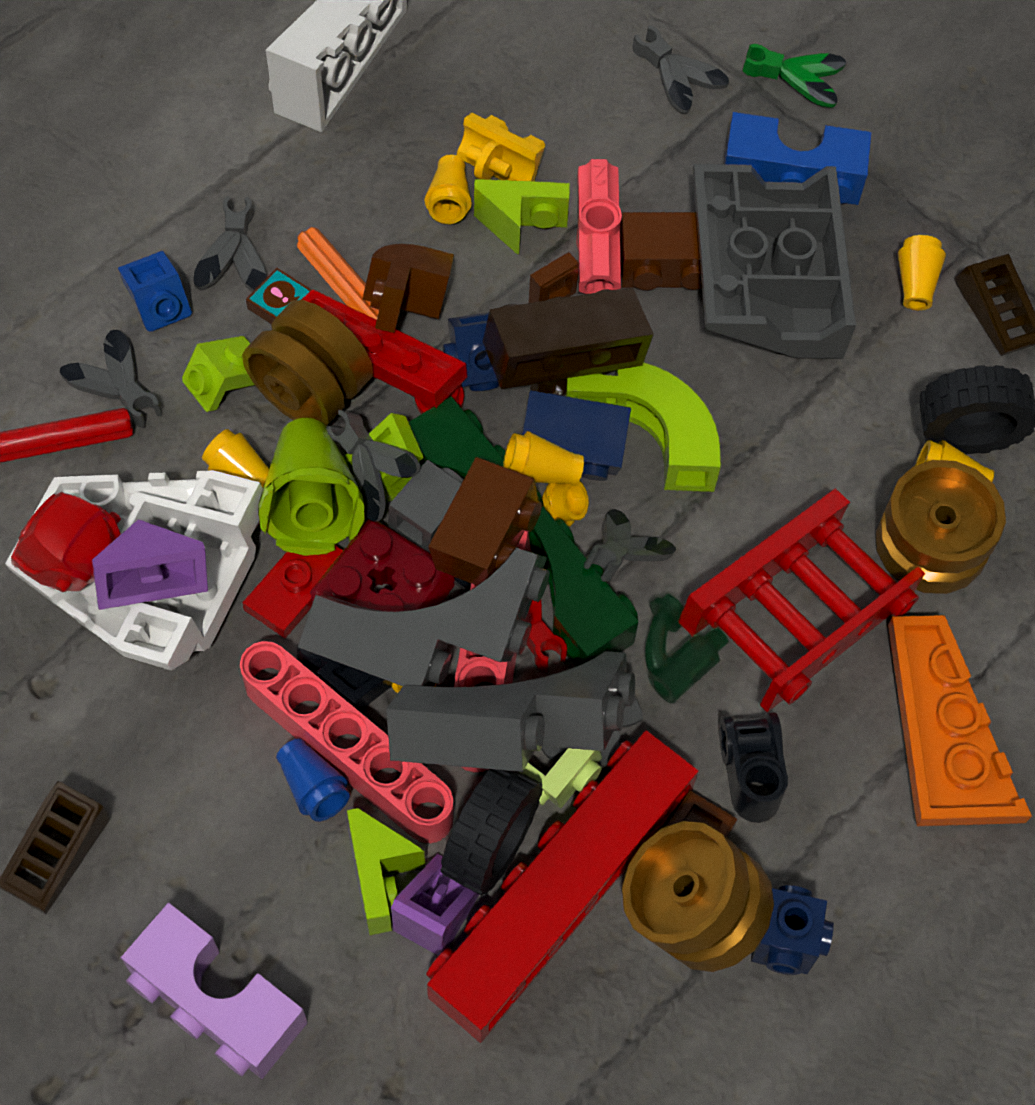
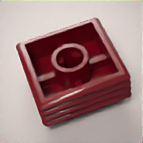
[310,519,454,612]

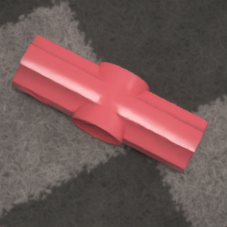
[576,159,622,294]

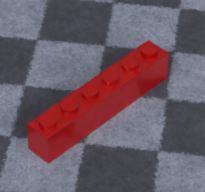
[426,730,699,1043]

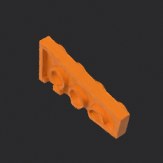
[888,615,1032,826]

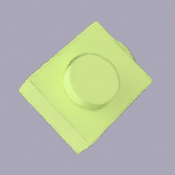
[521,748,602,809]

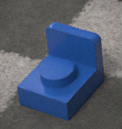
[118,250,192,332]

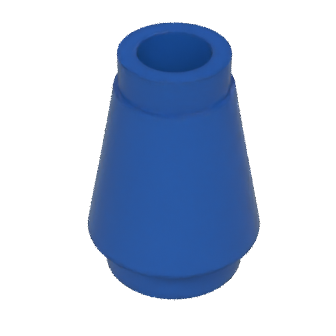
[276,739,350,822]

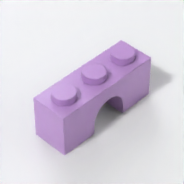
[120,902,308,1079]

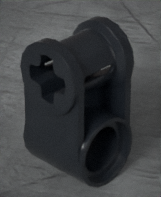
[719,712,788,823]

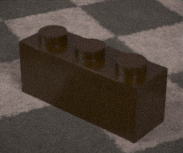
[483,287,654,389]

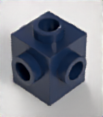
[443,312,499,391]
[751,885,834,975]

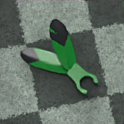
[742,44,846,108]

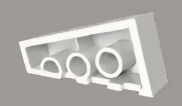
[266,0,407,132]

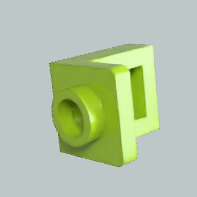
[182,336,254,412]

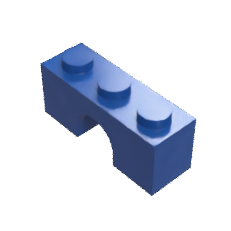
[724,112,871,205]

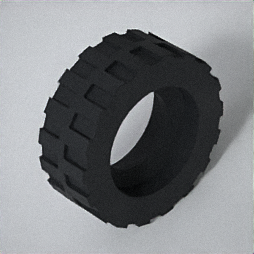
[919,365,1035,454]
[440,769,543,896]

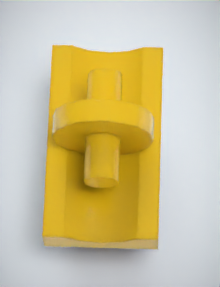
[457,112,546,182]

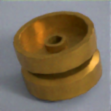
[242,300,373,426]
[876,460,1006,594]
[622,821,774,972]

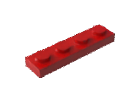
[301,289,468,408]

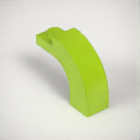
[565,363,721,492]

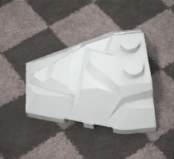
[5,470,263,671]

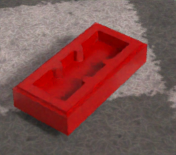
[242,545,343,638]

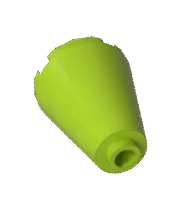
[258,418,365,556]

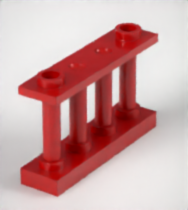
[678,488,926,712]

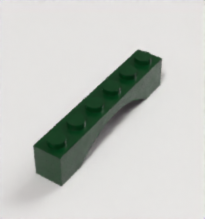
[408,396,639,667]

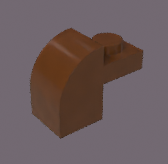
[362,244,454,333]

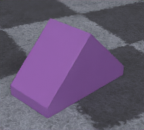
[92,519,208,610]
[391,854,479,956]

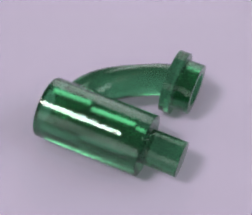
[645,594,729,704]

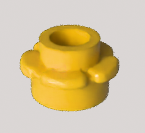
[542,481,589,526]

